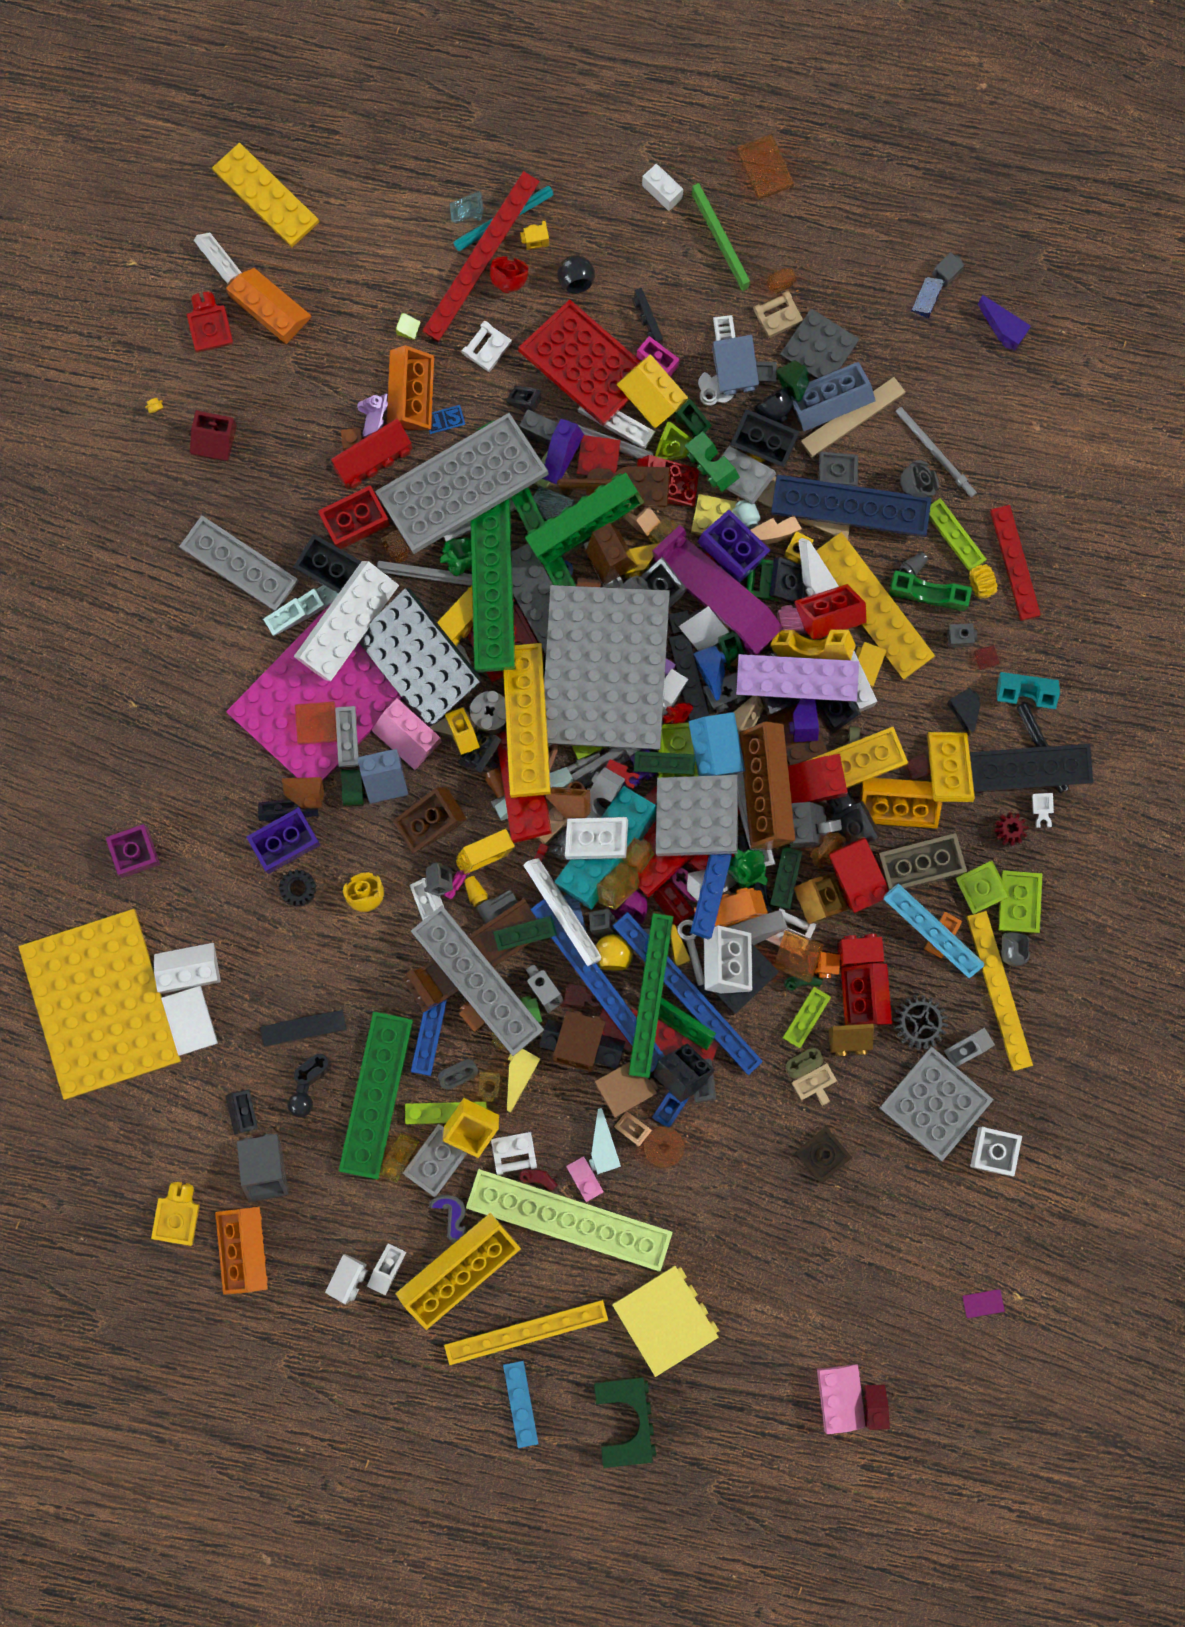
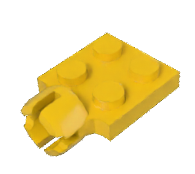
[151,1182,200,1246]

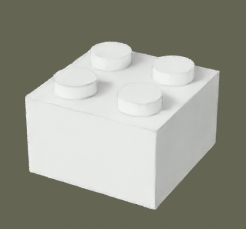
[970,1127,1022,1176]

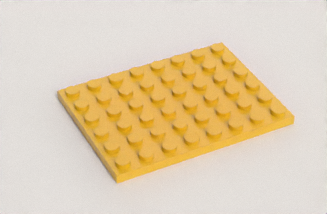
[18,909,182,1100]

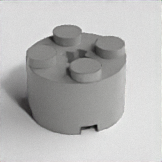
[470,691,506,735]

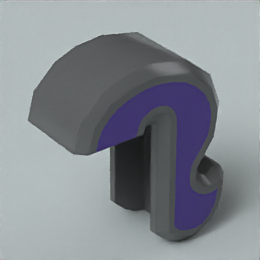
[428,1195,467,1242]

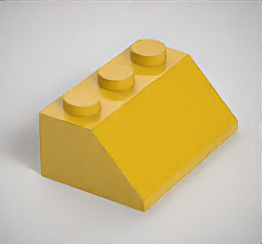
[616,354,688,428]

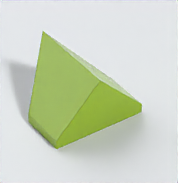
[655,422,692,461]

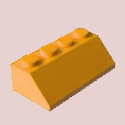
[859,778,942,828]

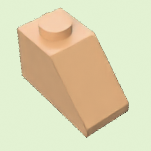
[623,507,661,536]

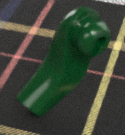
[784,971,823,991]

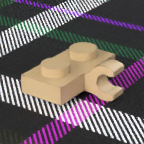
[792,1064,837,1106]

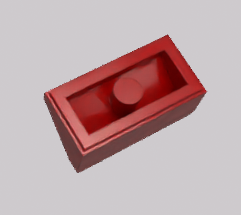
[653,881,695,927]

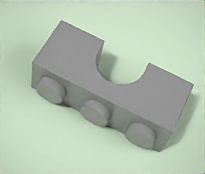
[586,767,625,818]

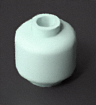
[732,500,760,530]

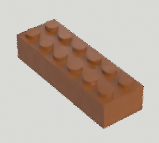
[739,721,795,850]

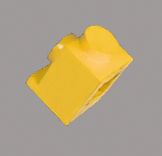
[520,221,549,250]

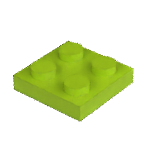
[956,861,1010,914]

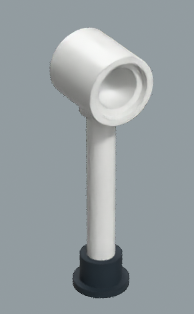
[677,920,712,995]

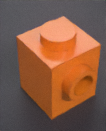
[808,952,840,979]

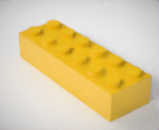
[395,1212,521,1330]

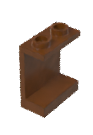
[553,1010,606,1072]

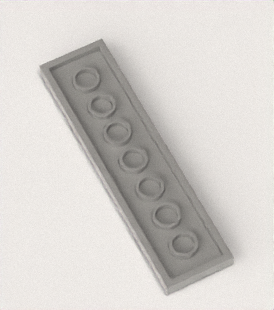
[411,905,544,1056]

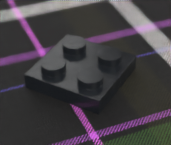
[769,557,806,605]

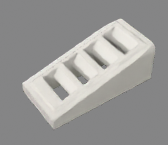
[713,315,736,341]

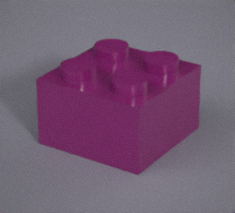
[106,824,160,878]

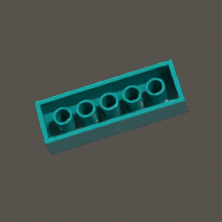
[555,786,657,910]

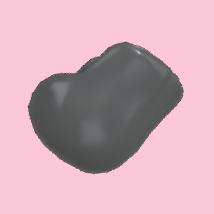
[1001,932,1030,966]

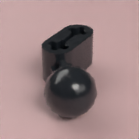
[287,1054,331,1118]

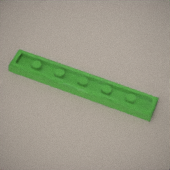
[691,183,750,291]

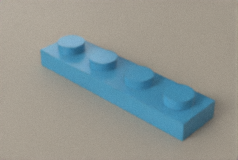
[503,1360,538,1448]

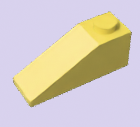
[507,1049,541,1113]

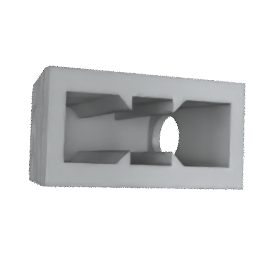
[525,965,564,1013]

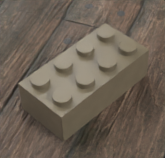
[876,833,967,891]

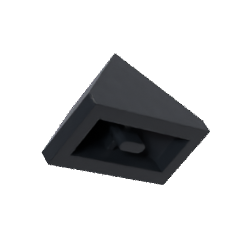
[506,385,541,413]

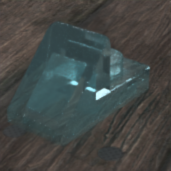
[450,191,483,224]

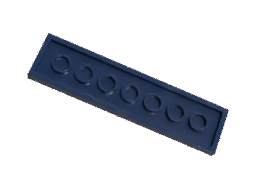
[771,474,931,537]

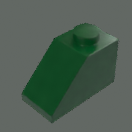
[776,360,809,402]

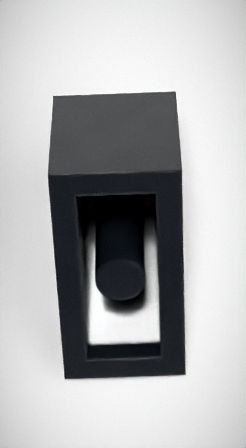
[947,687,981,736]

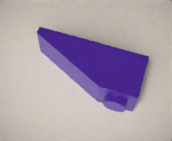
[978,295,1031,351]
[542,419,584,484]
[789,699,819,742]

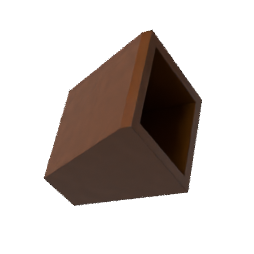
[586,523,638,585]

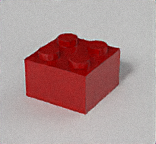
[837,934,884,967]

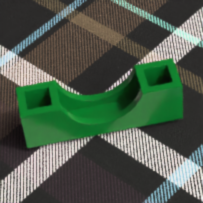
[888,571,972,612]

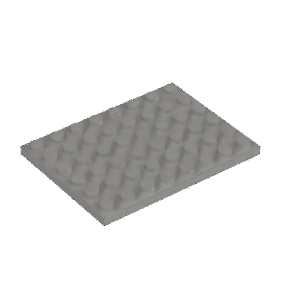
[544,585,670,750]

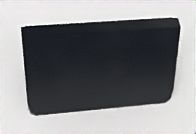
[226,1089,258,1135]

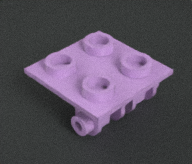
[357,394,388,438]

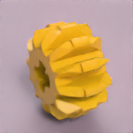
[969,564,997,599]

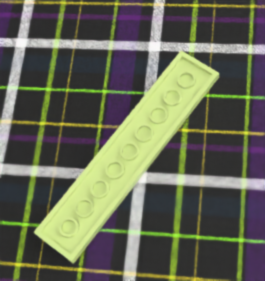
[466,1169,673,1271]

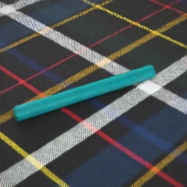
[453,186,554,251]

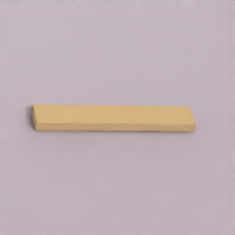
[800,377,905,458]

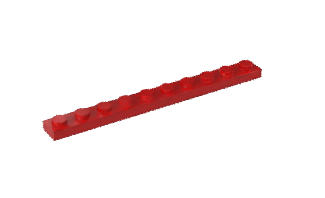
[422,171,540,342]

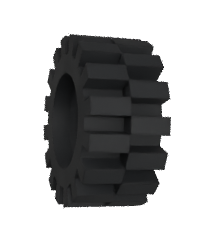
[279,869,317,907]

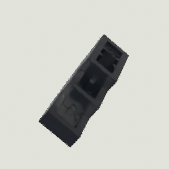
[259,1010,347,1047]

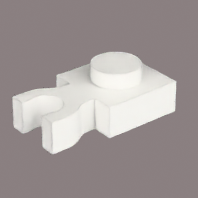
[1032,793,1054,828]

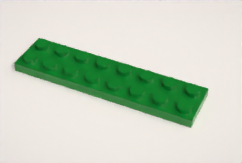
[339,1011,413,1180]

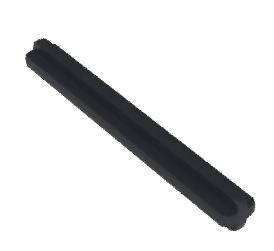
[1017,703,1069,793]

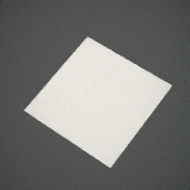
[679,606,730,651]

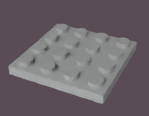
[656,775,738,856]
[879,1046,994,1161]

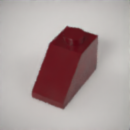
[864,1384,890,1430]

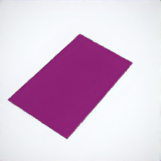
[962,1289,1005,1318]

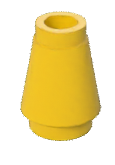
[464,876,488,907]

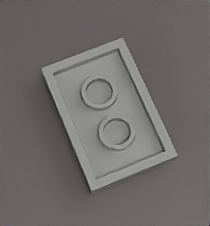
[706,446,776,504]
[402,1124,468,1197]

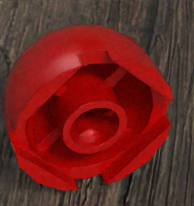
[490,256,529,293]

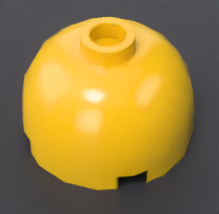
[343,872,384,912]

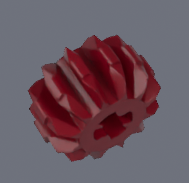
[994,812,1028,846]

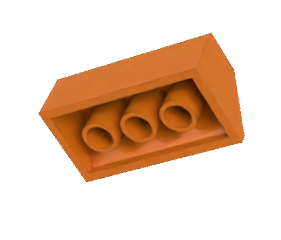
[226,268,312,344]
[387,345,434,430]
[215,1207,268,1295]

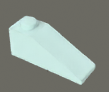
[589,1108,621,1174]

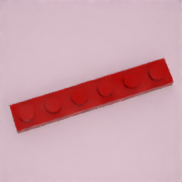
[990,505,1041,621]

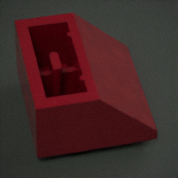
[190,410,237,462]

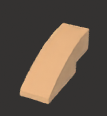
[751,516,802,545]

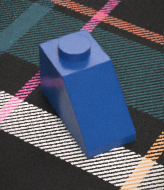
[652,1091,689,1129]

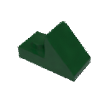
[675,398,712,437]
[717,631,744,672]

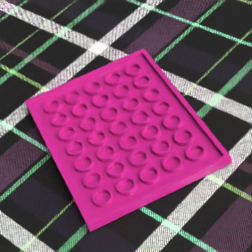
[226,603,402,782]

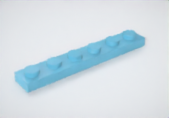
[883,883,984,978]

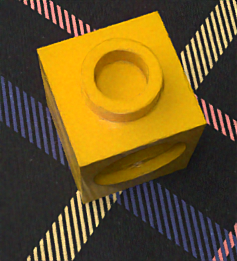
[784,531,814,565]

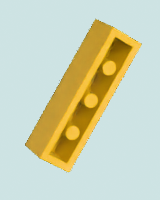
[437,585,473,647]

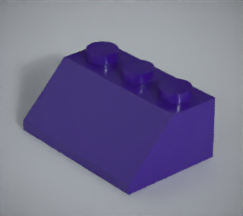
[697,510,770,583]
[246,807,321,874]

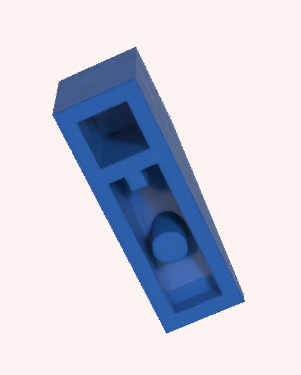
[693,645,726,700]

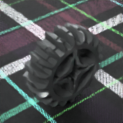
[893,995,948,1050]

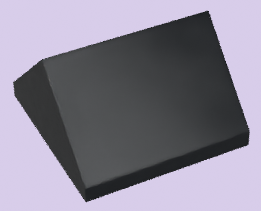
[815,699,861,734]

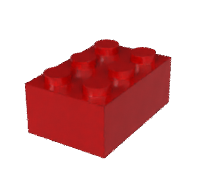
[318,485,390,549]

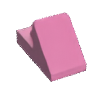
[566,1156,604,1202]

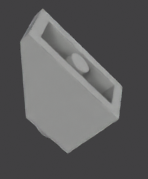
[944,1027,995,1067]

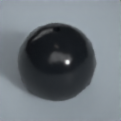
[557,255,595,294]

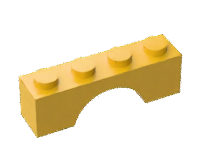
[771,630,856,661]

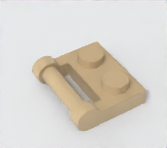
[753,291,803,339]

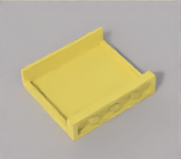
[612,1265,719,1377]

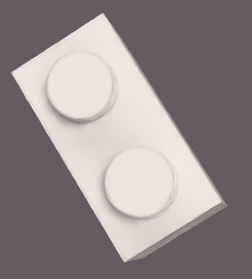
[642,164,683,211]

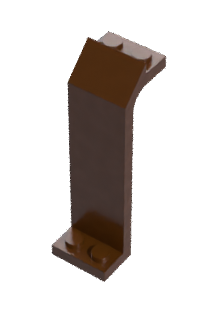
[402,899,537,1012]

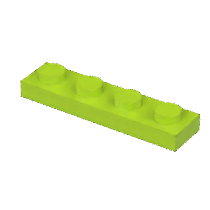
[929,498,987,572]
[405,1102,487,1124]

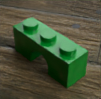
[684,431,740,492]

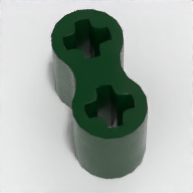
[341,768,364,806]

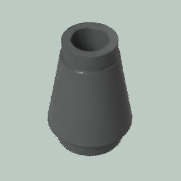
[899,552,928,576]

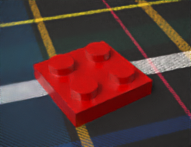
[577,435,621,475]

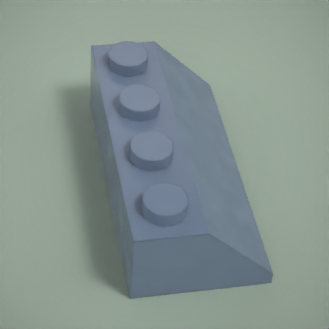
[791,362,876,431]

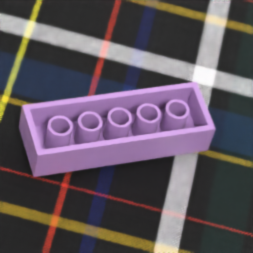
[736,654,859,702]

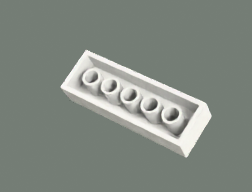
[294,561,399,681]

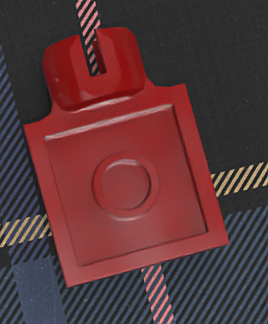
[187,292,234,353]

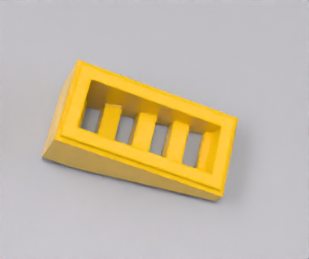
[670,924,690,967]

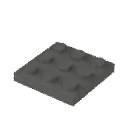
[779,308,859,380]

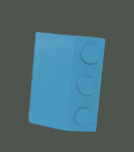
[689,713,745,776]

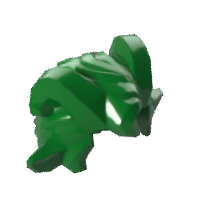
[440,537,472,576]
[727,849,767,889]

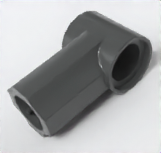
[476,890,518,924]

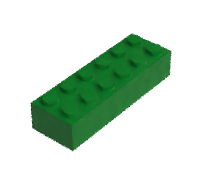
[525,472,644,566]

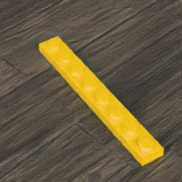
[966,911,1033,1071]
[444,1300,608,1365]

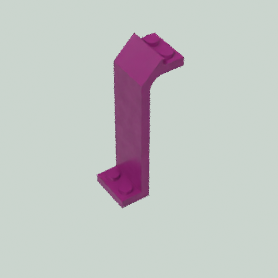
[652,525,783,655]

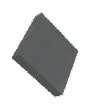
[818,452,858,487]

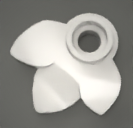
[698,372,734,406]

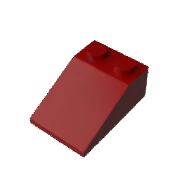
[788,754,848,803]
[828,837,889,913]

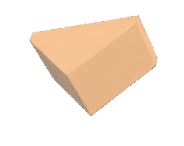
[614,1111,652,1147]

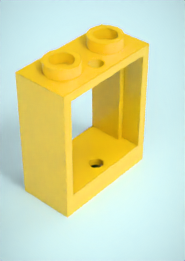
[456,829,515,875]

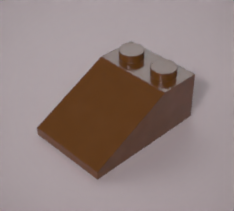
[767,704,828,766]
[393,787,467,854]

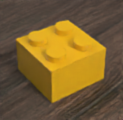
[443,1098,499,1158]

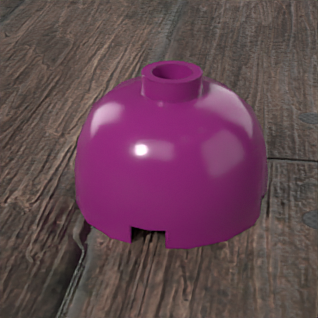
[607,887,648,924]

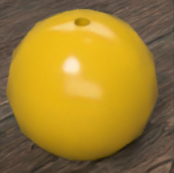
[595,934,633,971]

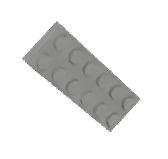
[179,516,299,611]

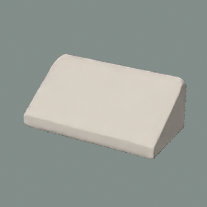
[410,878,444,920]

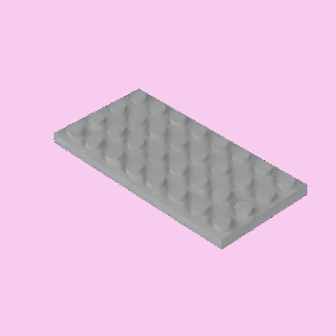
[375,413,549,554]

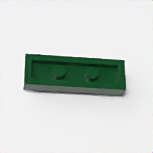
[634,751,695,775]
[770,847,803,910]
[493,915,557,951]

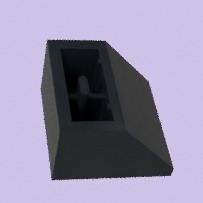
[653,1043,715,1102]

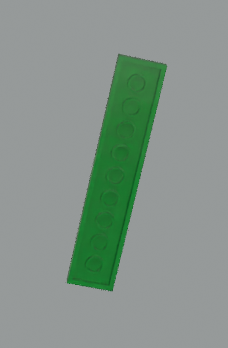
[471,498,516,673]

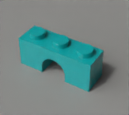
[996,672,1060,709]

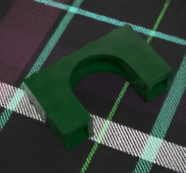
[594,1376,656,1468]

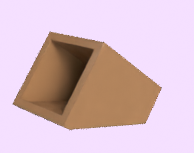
[594,1062,658,1118]

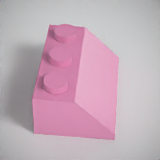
[371,698,442,770]
[817,1364,866,1434]

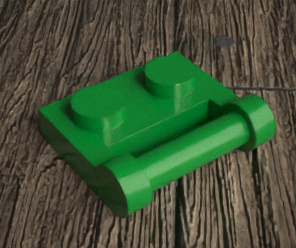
[746,559,778,601]

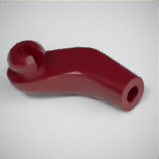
[519,1169,558,1192]

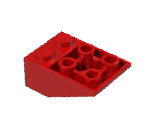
[637,455,699,507]

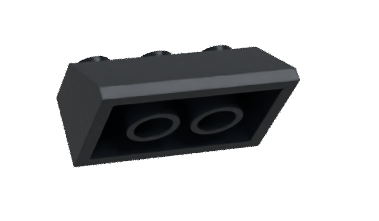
[730,409,800,468]
[293,534,362,594]

